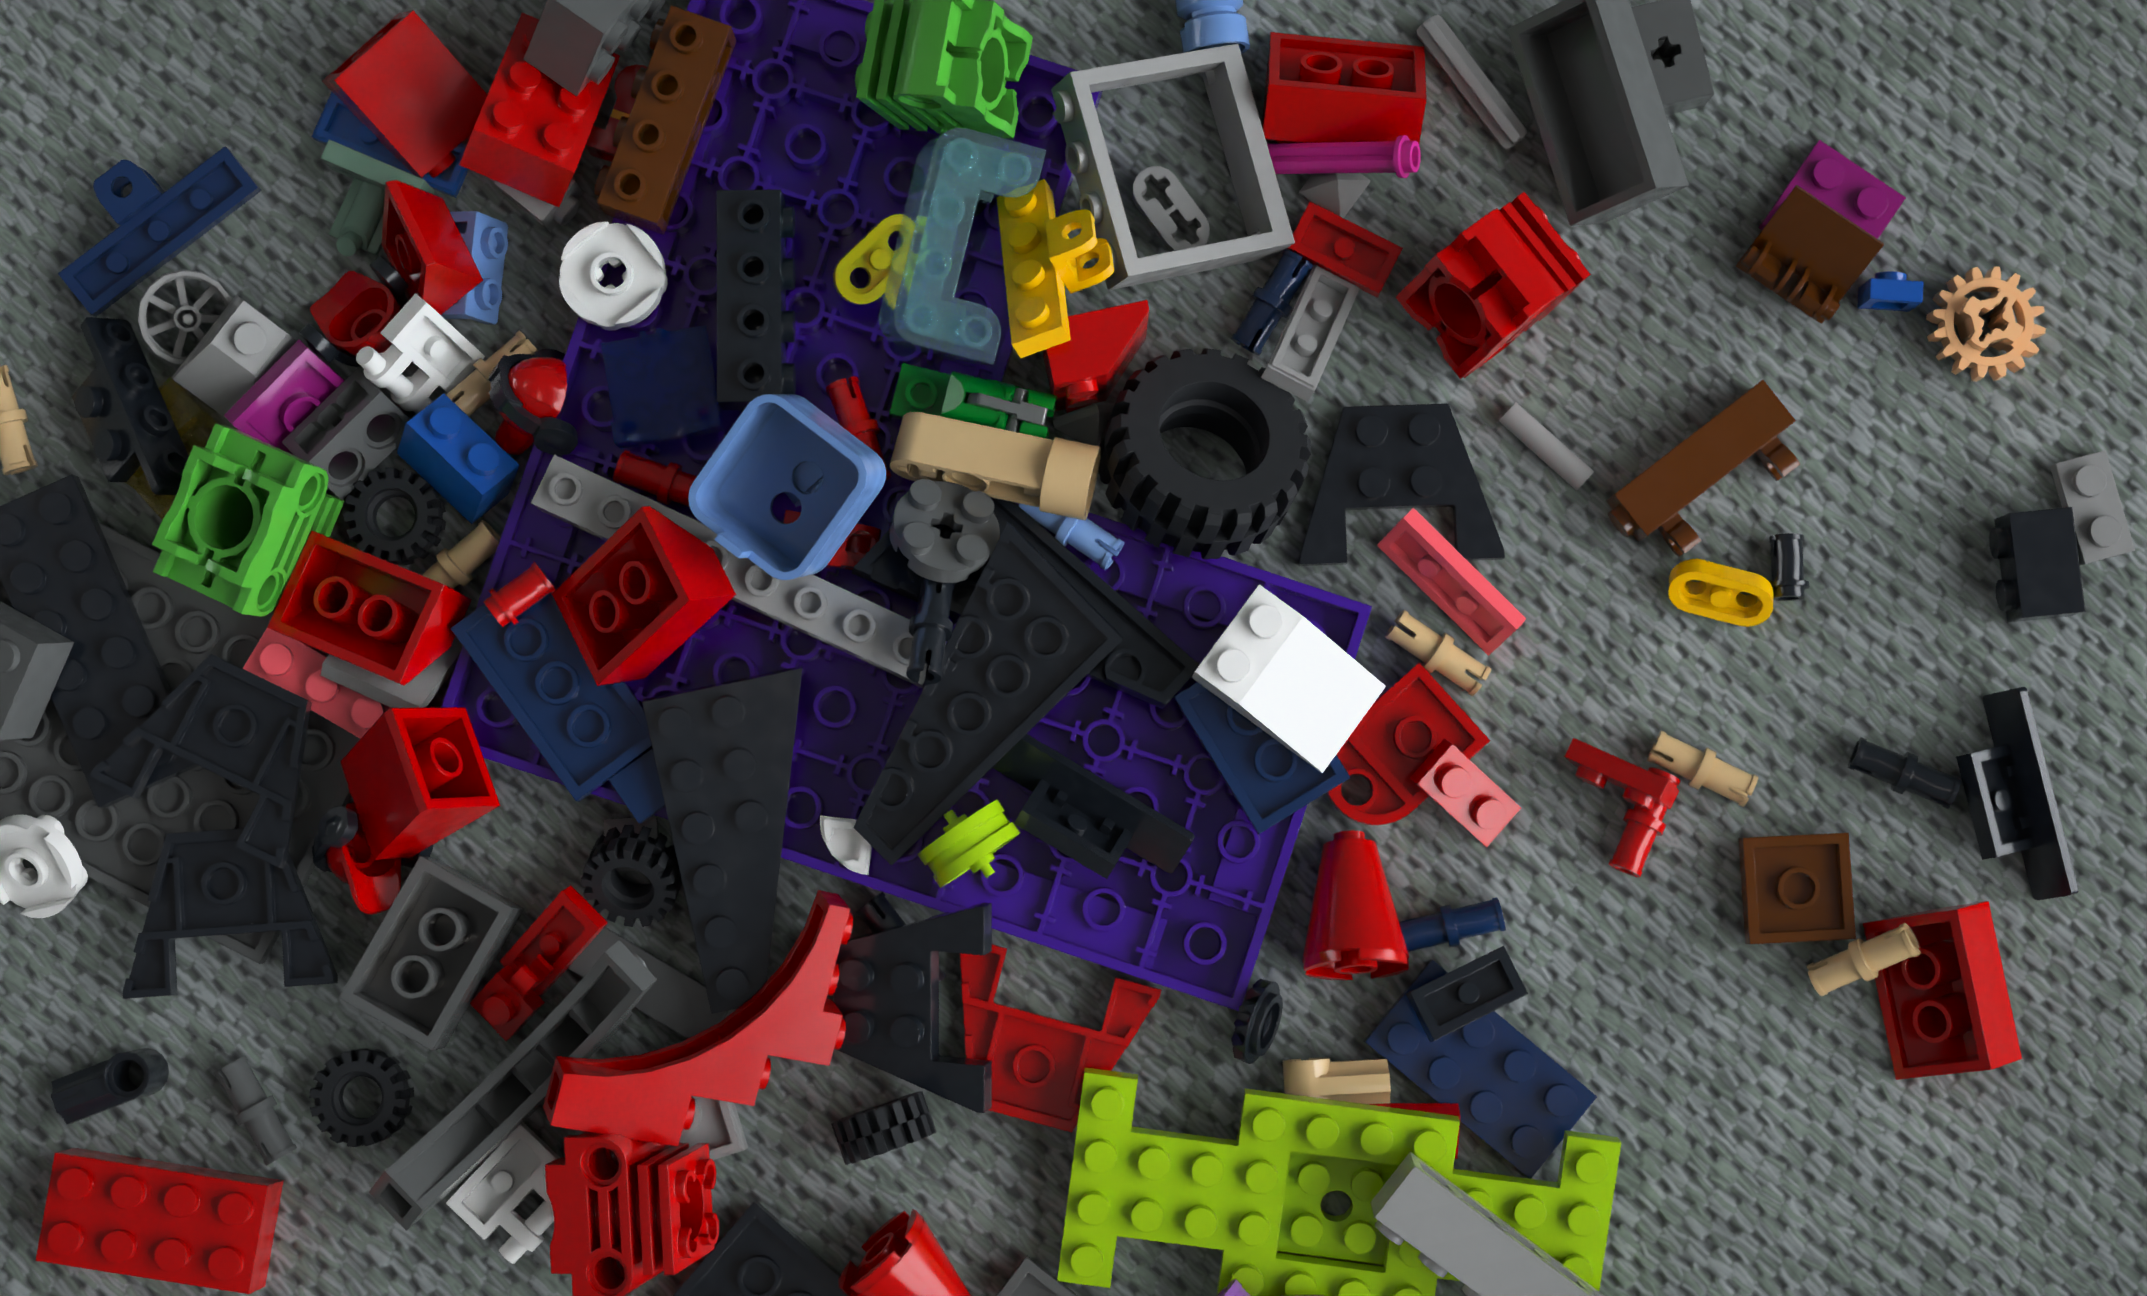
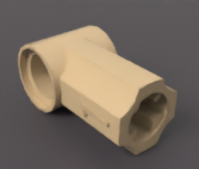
[1283,1058,1391,1104]

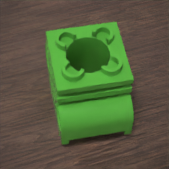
[855,0,1033,145]
[152,423,345,617]

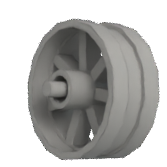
[137,269,232,364]

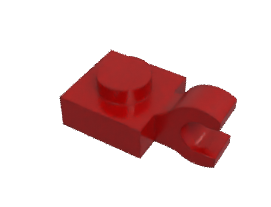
[470,954,554,1041]

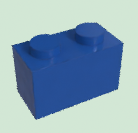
[397,394,520,524]

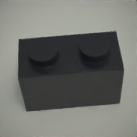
[1989,507,2086,623]

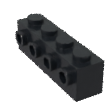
[717,190,796,410]

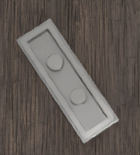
[1261,264,1360,402]

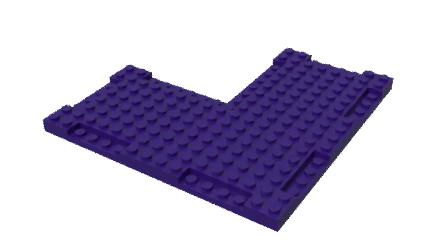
[441,0,1372,1011]

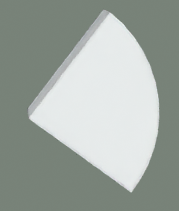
[820,815,872,875]

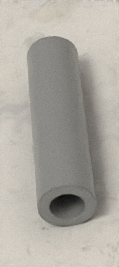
[1499,402,1594,491]

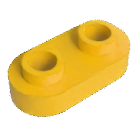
[833,214,926,305]
[1668,559,1773,627]

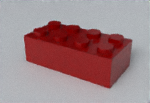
[35,1148,284,1294]

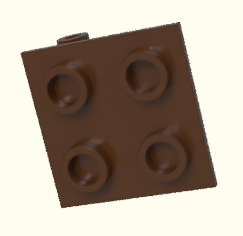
[1736,185,1884,324]

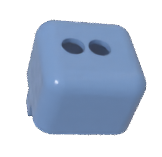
[688,394,886,580]

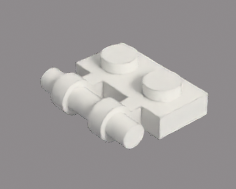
[356,293,485,414]
[446,1122,560,1264]

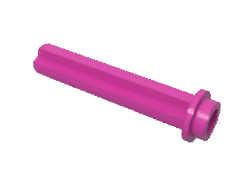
[1267,135,1421,178]

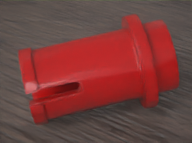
[483,562,556,627]

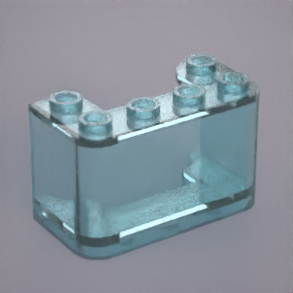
[879,128,1046,365]

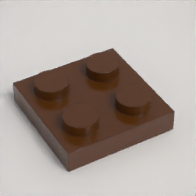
[1738,833,1856,944]

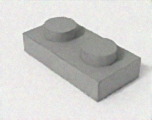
[2050,450,2135,566]

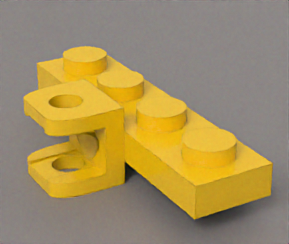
[997,179,1114,359]

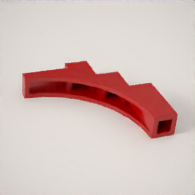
[543,890,853,1147]

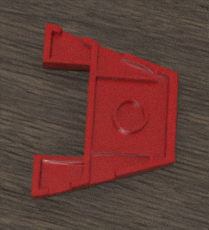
[960,944,1162,1133]

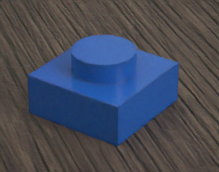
[1857,271,1924,312]

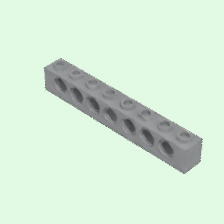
[531,455,947,689]

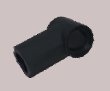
[51,1048,169,1124]

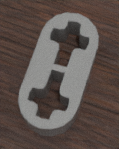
[1132,166,1210,252]

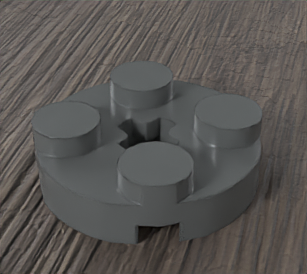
[889,479,1000,583]

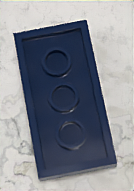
[450,565,652,802]
[1364,959,1597,1179]

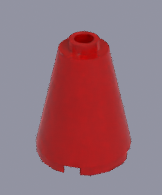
[1302,830,1409,980]
[839,1209,971,1296]

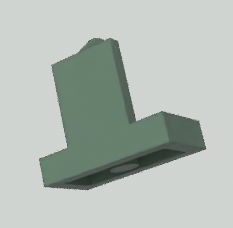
[321,139,435,256]

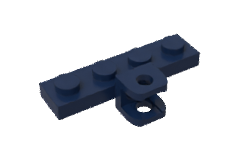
[58,146,262,317]

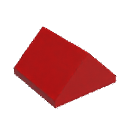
[381,180,483,315]

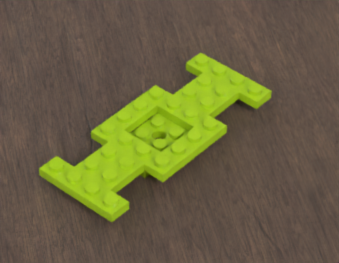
[1057,1067,1621,1296]

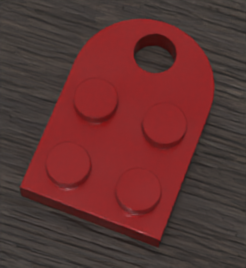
[1327,662,1490,825]

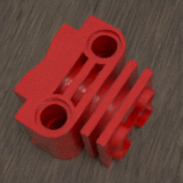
[1395,192,1591,379]
[545,1132,719,1296]

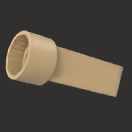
[890,412,1101,521]

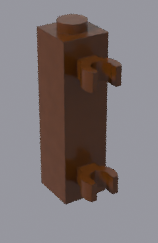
[1606,380,1800,557]

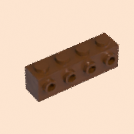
[594,5,736,235]

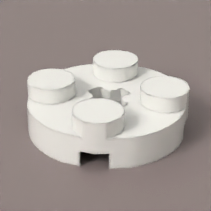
[559,221,668,331]
[0,815,88,918]

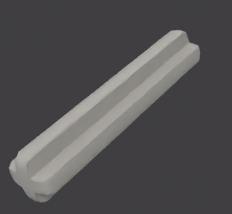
[1416,15,1528,150]

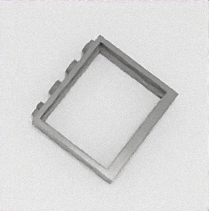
[1051,44,1295,291]

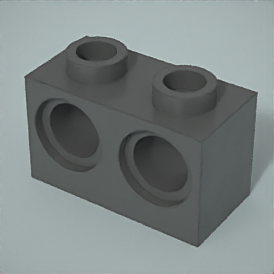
[282,368,410,500]

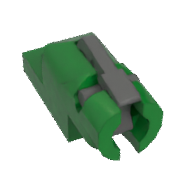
[889,363,1057,439]

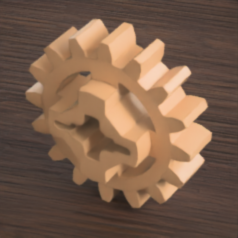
[1926,266,2046,382]

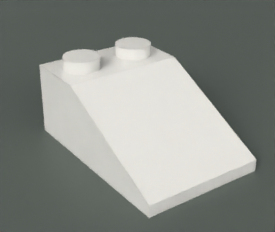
[1191,584,1386,773]

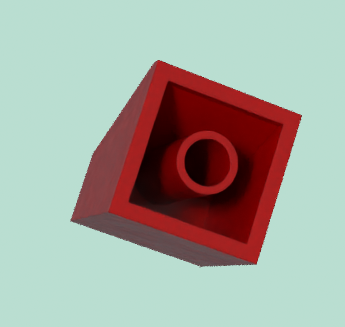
[322,10,488,178]
[340,707,500,860]

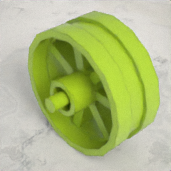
[917,800,1020,888]

